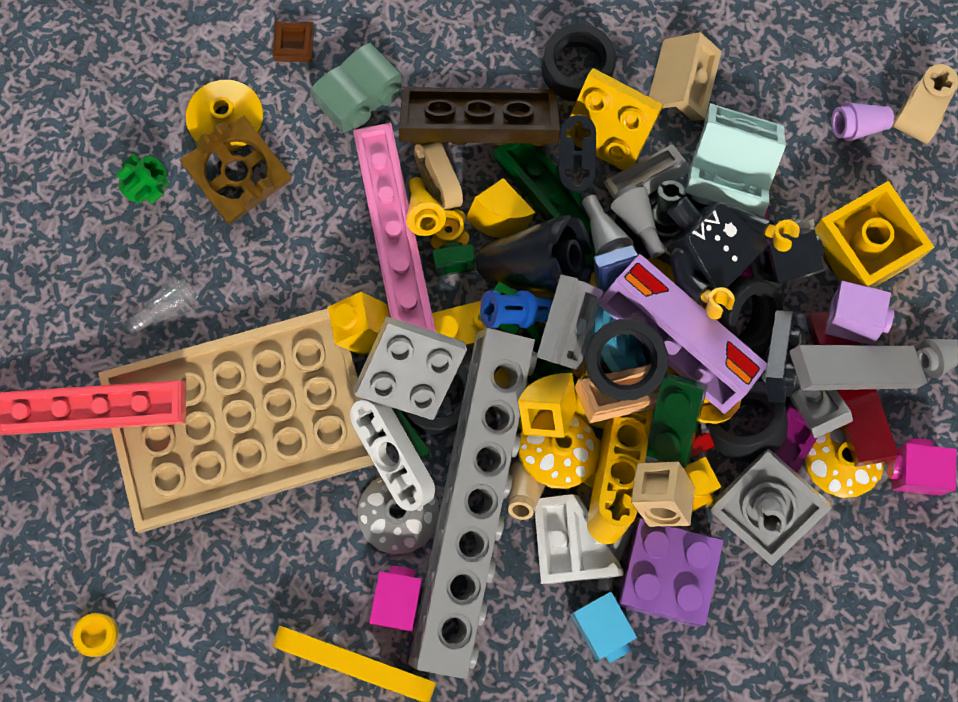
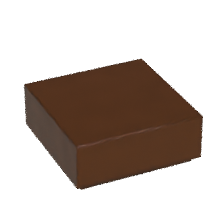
[273,21,314,62]

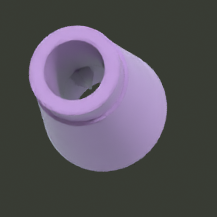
[831,102,894,141]

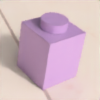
[825,281,894,345]

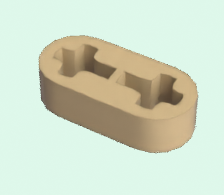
[414,142,463,210]

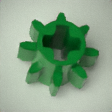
[116,154,169,204]

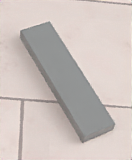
[789,345,927,390]

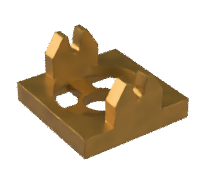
[180,115,292,226]

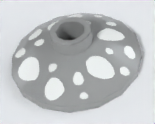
[357,472,439,555]

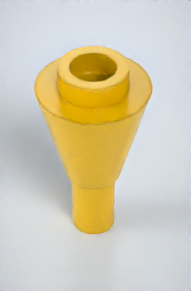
[406,177,446,236]

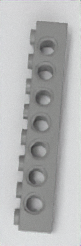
[408,328,537,679]

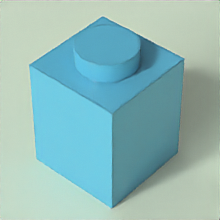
[570,592,637,663]

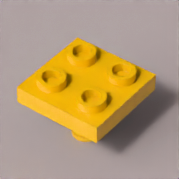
[566,68,664,170]

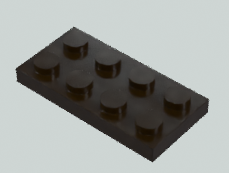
[399,87,560,146]

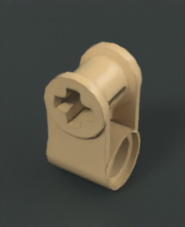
[892,64,958,144]

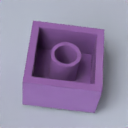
[616,519,724,627]

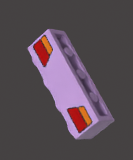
[597,254,767,414]

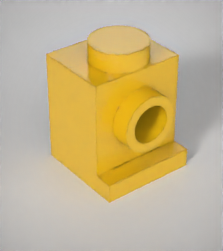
[683,457,721,512]

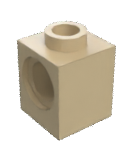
[631,462,695,527]

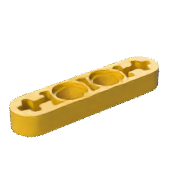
[272,625,436,702]

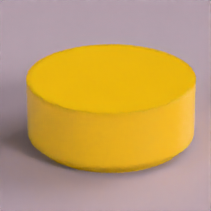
[72,613,119,657]

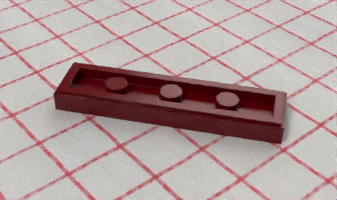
[806,310,899,467]

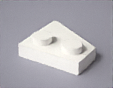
[535,494,624,584]

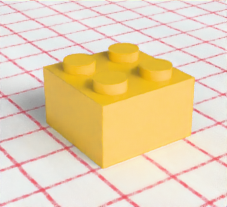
[814,181,934,288]

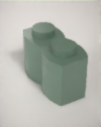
[311,43,402,133]

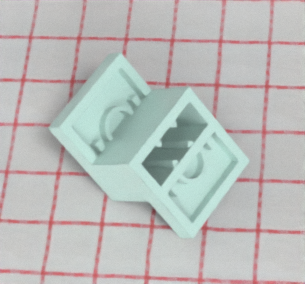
[685,103,786,217]

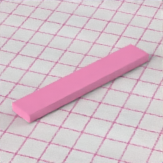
[353,123,436,332]

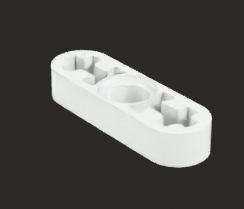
[350,399,435,511]

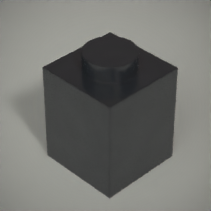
[758,227,824,283]

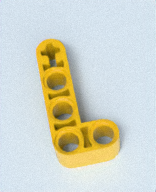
[574,372,653,544]

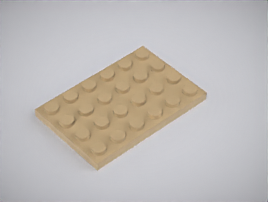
[98,308,374,533]

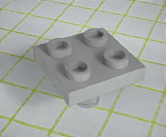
[354,316,467,420]
[709,448,832,566]

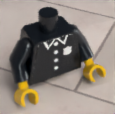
[666,197,800,319]

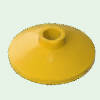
[186,80,263,152]

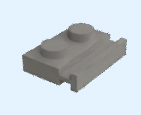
[537,275,603,371]

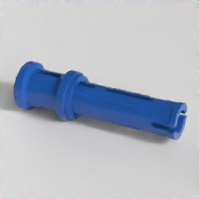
[480,290,595,328]

